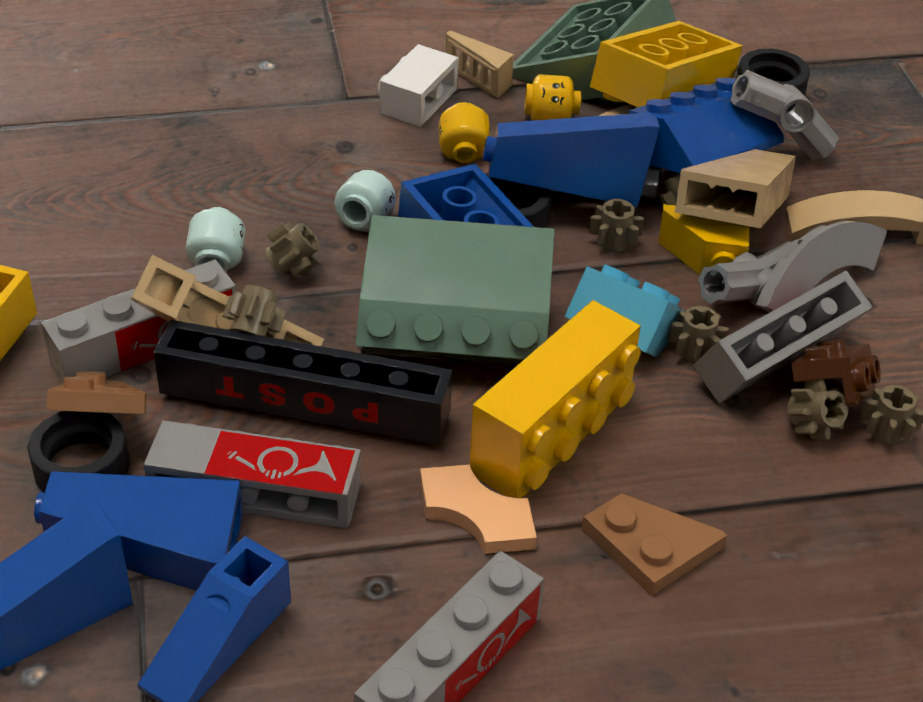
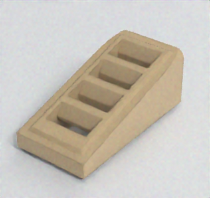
[445,30,514,98]

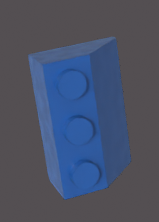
[398,164,534,227]

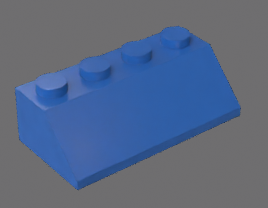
[629,78,784,173]

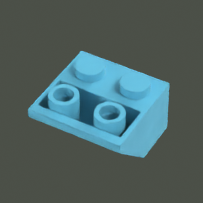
[564,264,686,357]

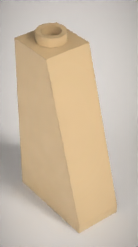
[675,149,796,228]

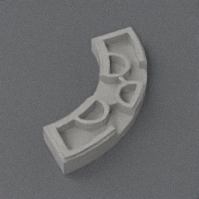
[756,221,887,313]

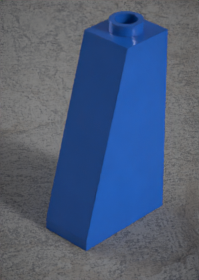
[482,113,660,207]
[34,471,243,591]
[0,499,133,671]

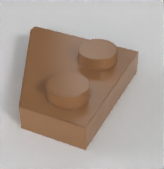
[47,371,147,414]
[582,493,727,596]

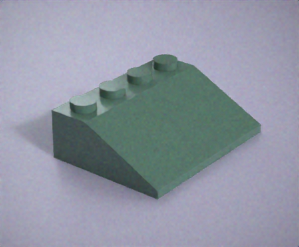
[512,0,676,101]
[355,215,555,364]

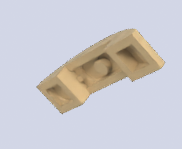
[785,190,923,244]
[131,255,324,346]

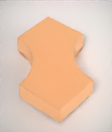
[420,464,537,554]

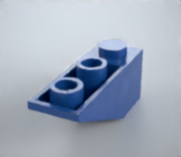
[138,536,291,702]

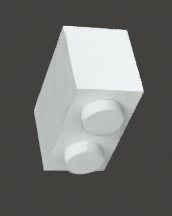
[377,44,458,127]

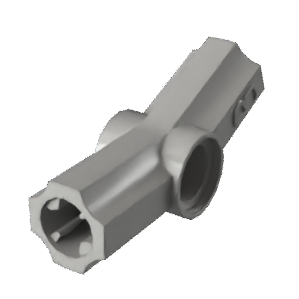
[730,70,839,161]
[698,238,799,309]

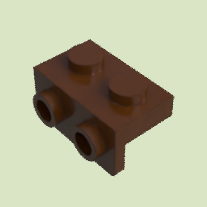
[791,339,881,405]

